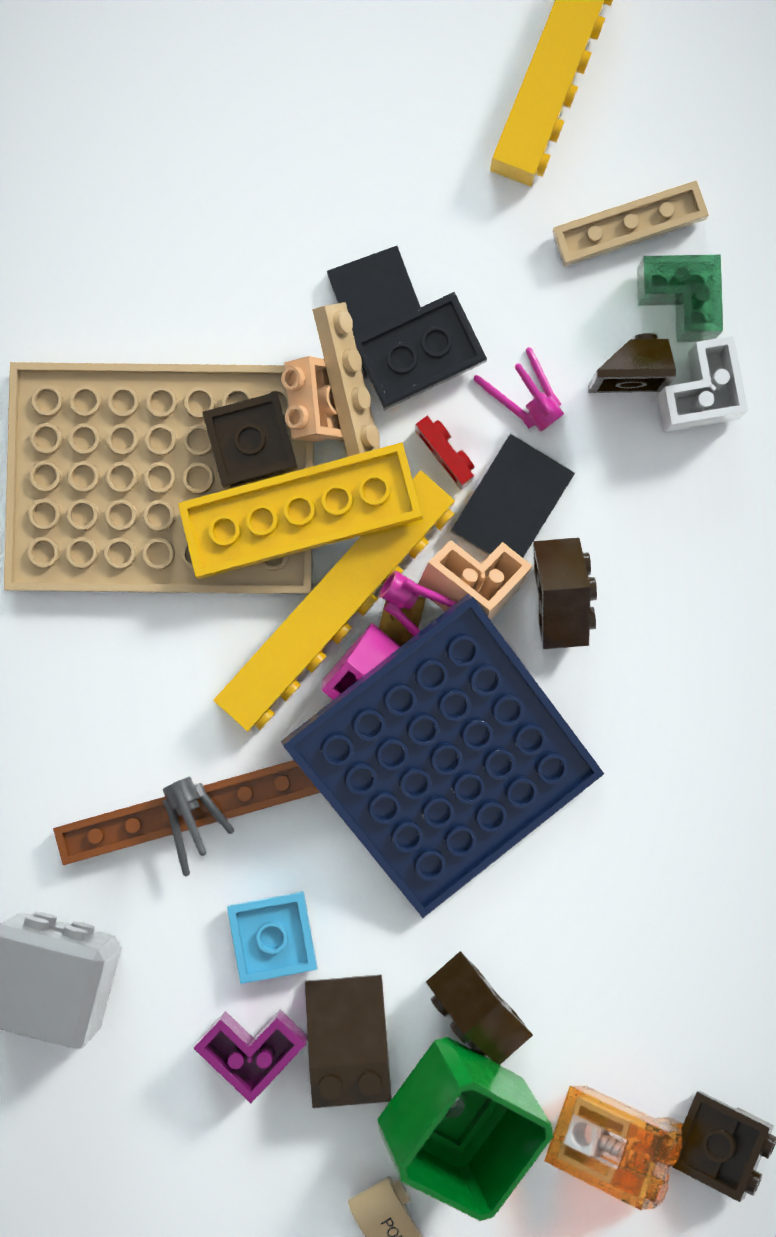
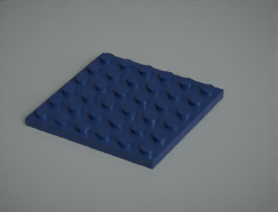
[280,594,605,918]

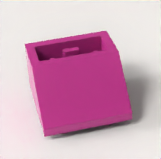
[321,622,401,700]

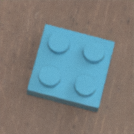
[227,891,318,984]

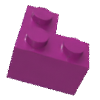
[193,1009,308,1104]

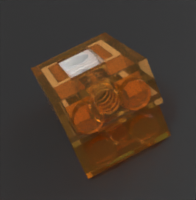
[544,1085,683,1211]

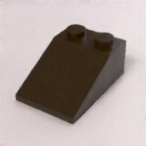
[305,974,392,1108]

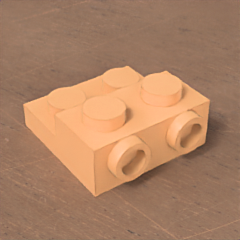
[281,356,344,442]

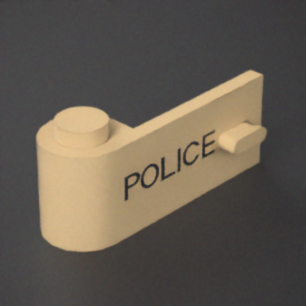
[348,1176,423,1237]

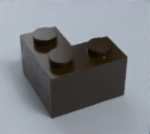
[533,537,597,649]
[426,951,533,1065]

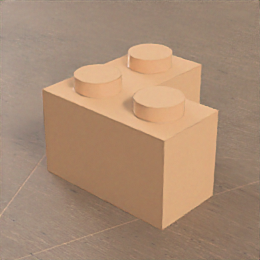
[418,540,533,620]

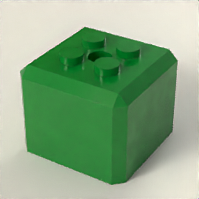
[377,1037,553,1221]

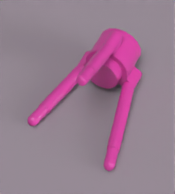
[473,347,565,432]
[379,571,457,636]

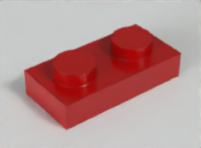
[415,415,475,490]

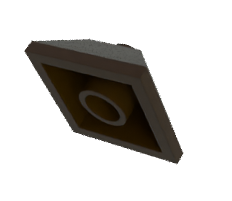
[588,333,676,393]

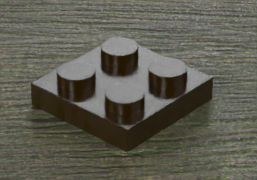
[202,392,298,488]

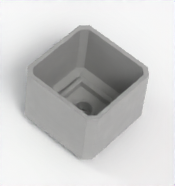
[0,911,122,1048]

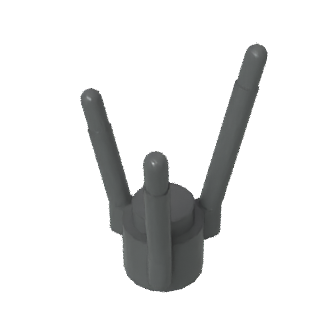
[162,776,234,877]

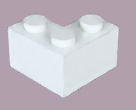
[657,336,748,433]

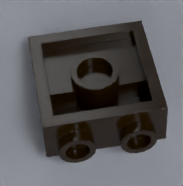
[667,1090,776,1202]

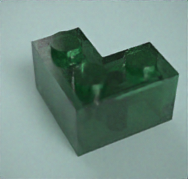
[637,254,723,342]

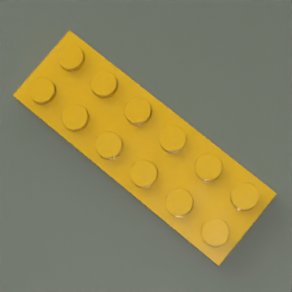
[178,442,423,580]

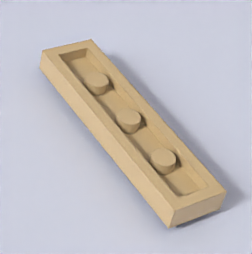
[552,180,709,267]
[312,302,380,457]

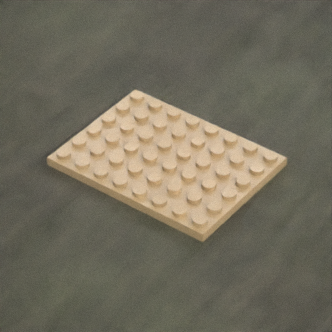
[4,362,314,595]

